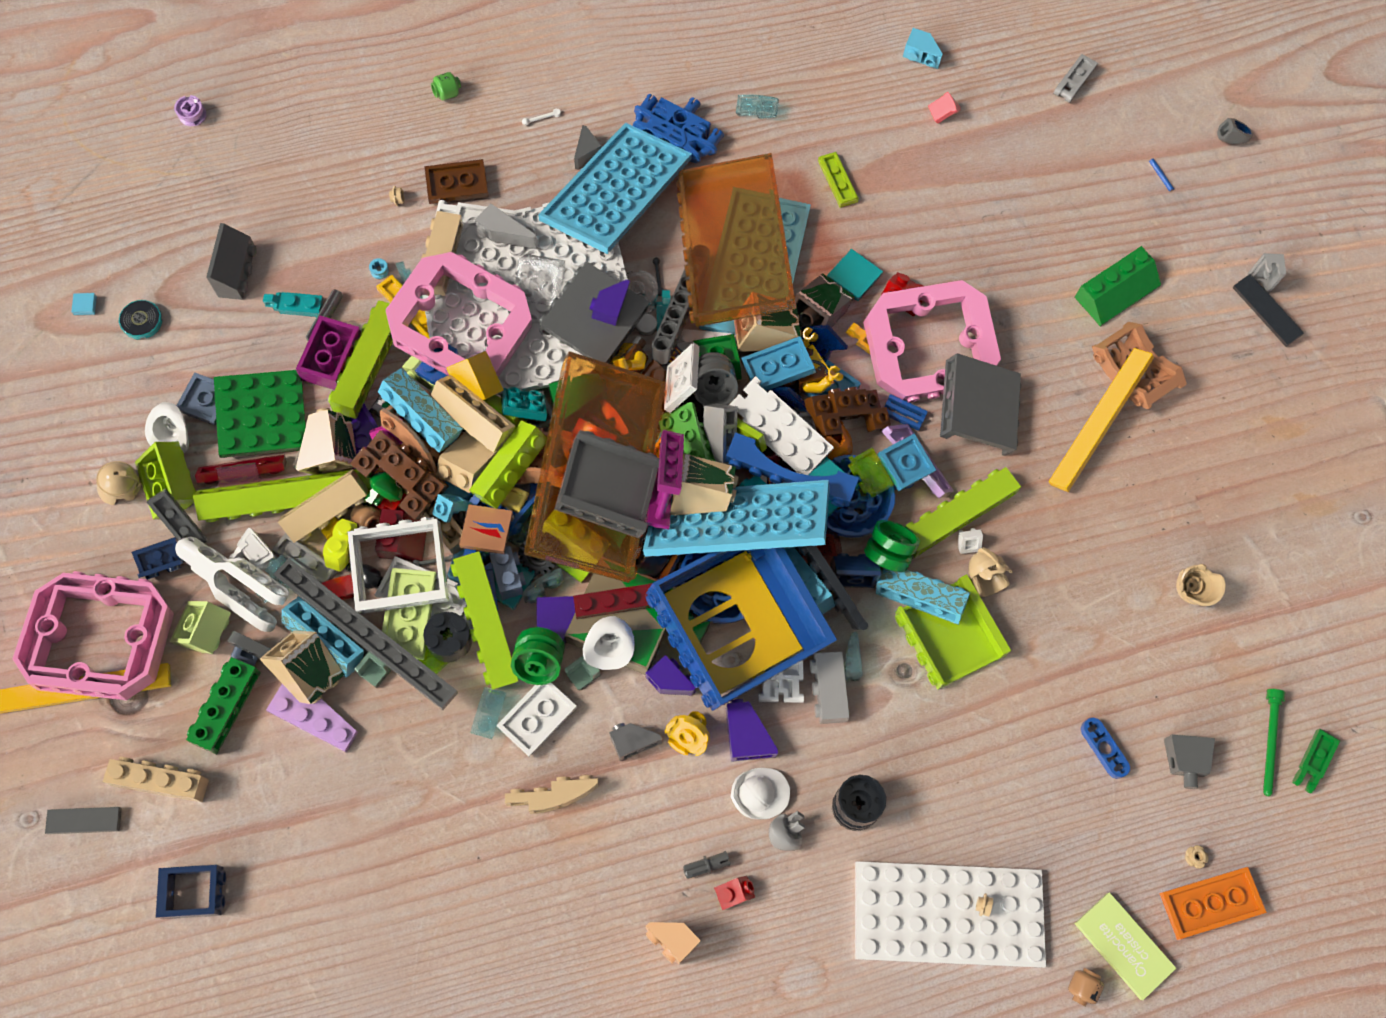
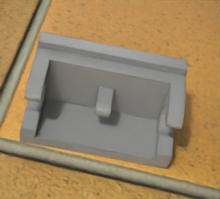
[1248,253,1286,294]

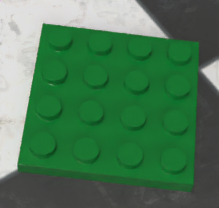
[214,370,306,458]

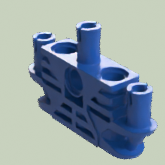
[633,94,724,163]

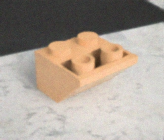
[646,922,700,964]

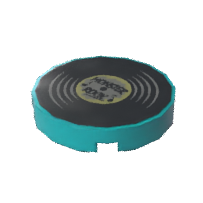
[119,300,162,340]

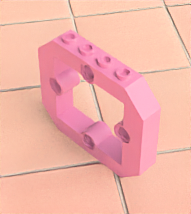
[386,252,532,378]
[863,280,1001,403]
[13,571,174,700]

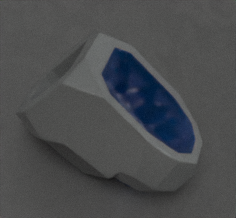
[1217,118,1253,144]

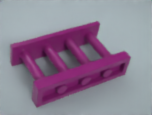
[647,430,684,530]

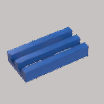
[884,394,928,431]

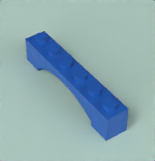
[726,432,859,508]

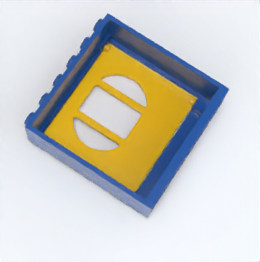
[646,547,837,711]

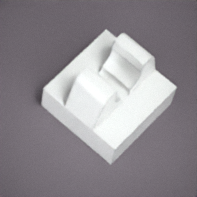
[958,528,983,554]

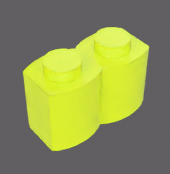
[323,518,357,572]

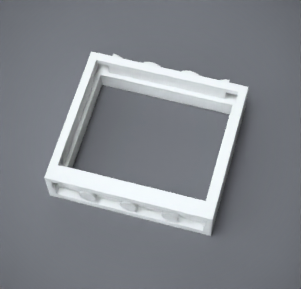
[348,517,450,614]

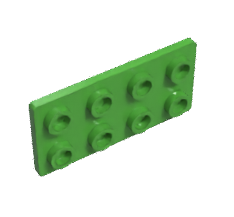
[658,402,715,461]

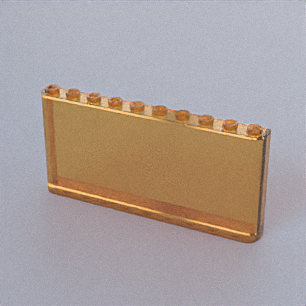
[676,153,797,327]
[524,351,667,583]

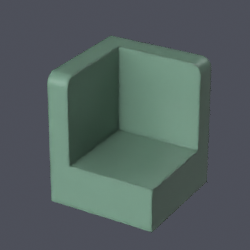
[355,652,391,688]
[565,656,600,691]

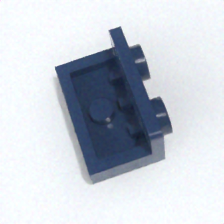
[131,537,185,580]

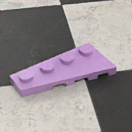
[882,424,954,498]
[266,684,358,752]

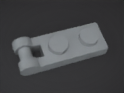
[1053,54,1098,103]

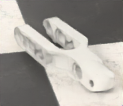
[175,537,289,632]

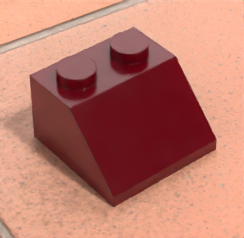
[375,509,427,561]

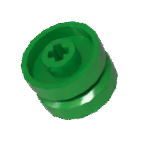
[864,520,921,572]
[511,627,565,685]

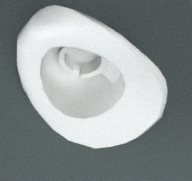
[145,402,189,453]
[583,616,634,670]
[731,768,790,819]

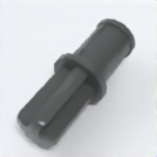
[683,851,730,879]

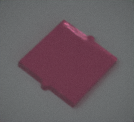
[216,462,262,487]

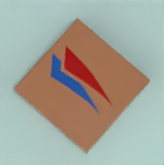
[459,505,513,554]

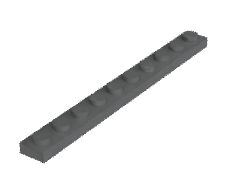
[273,558,458,710]

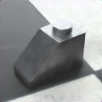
[609,723,662,761]

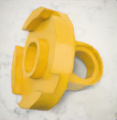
[665,711,710,756]

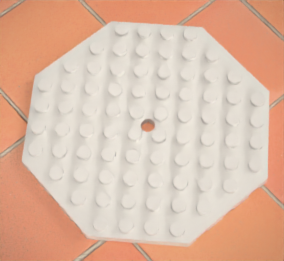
[422,203,630,397]

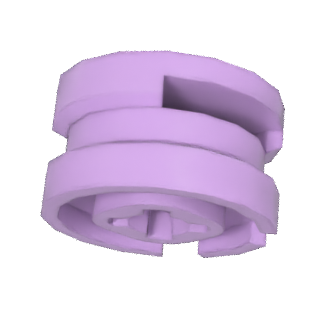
[174,95,207,126]

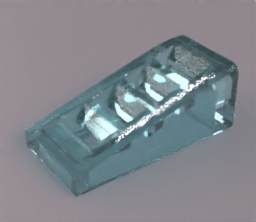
[844,632,863,682]

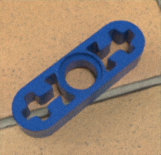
[1081,718,1130,779]

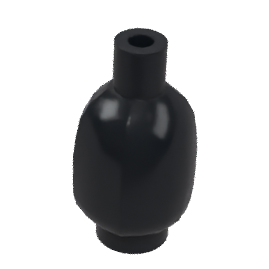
[346,562,384,589]

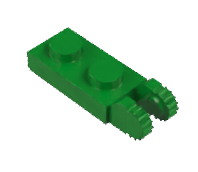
[1292,729,1340,794]

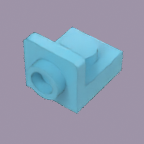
[432,494,471,522]

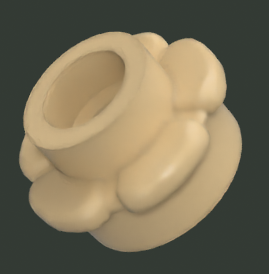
[389,186,405,206]
[1185,845,1209,869]
[975,893,993,917]

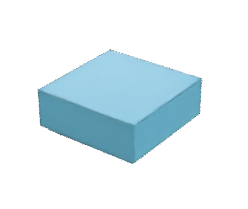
[71,293,97,315]

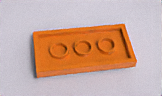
[1159,867,1266,940]

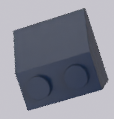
[831,553,881,588]

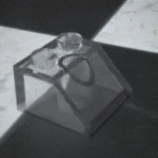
[516,254,565,306]

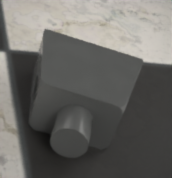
[1164,734,1215,789]

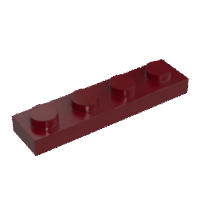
[195,454,287,484]
[573,583,652,619]

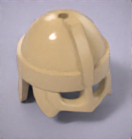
[96,461,142,505]
[968,547,1013,598]
[1176,564,1226,606]

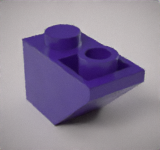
[645,655,696,696]

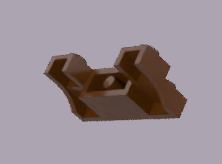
[804,387,891,437]
[350,430,449,520]

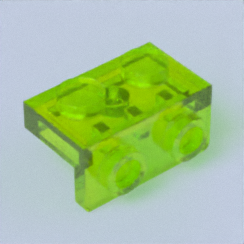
[848,447,894,498]

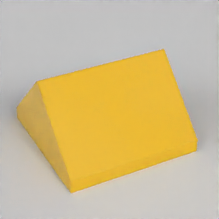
[446,351,504,400]

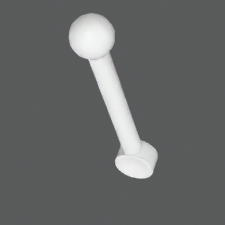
[522,109,561,126]

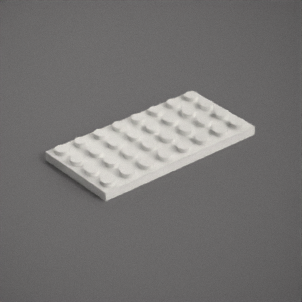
[855,862,1046,968]

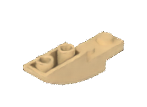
[505,775,599,814]

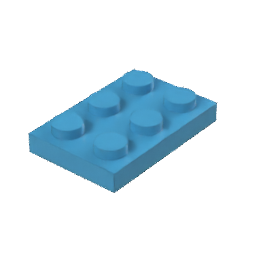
[741,336,816,391]

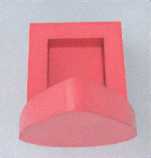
[928,92,961,123]

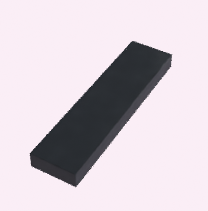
[1233,274,1304,347]

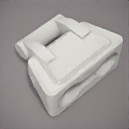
[229,528,280,570]

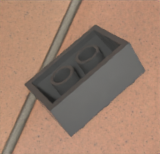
[206,223,257,300]

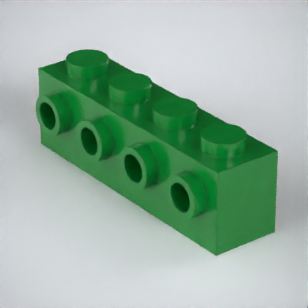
[186,657,261,755]

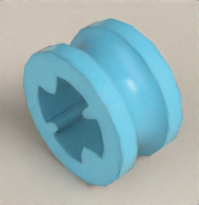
[369,258,389,279]

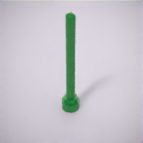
[1263,689,1286,797]

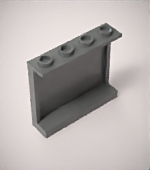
[538,262,650,373]
[940,353,1021,456]
[554,430,659,538]

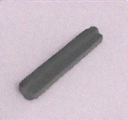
[306,289,343,341]

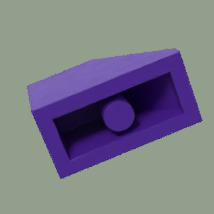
[589,280,630,326]

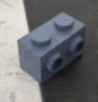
[489,546,526,600]

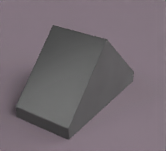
[574,125,601,170]

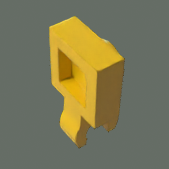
[845,322,870,354]

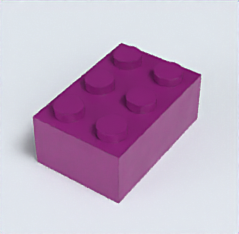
[296,316,362,390]

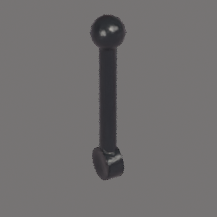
[652,257,664,296]

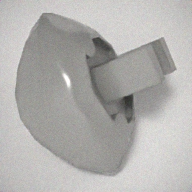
[769,811,805,851]

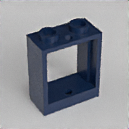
[155,864,226,919]

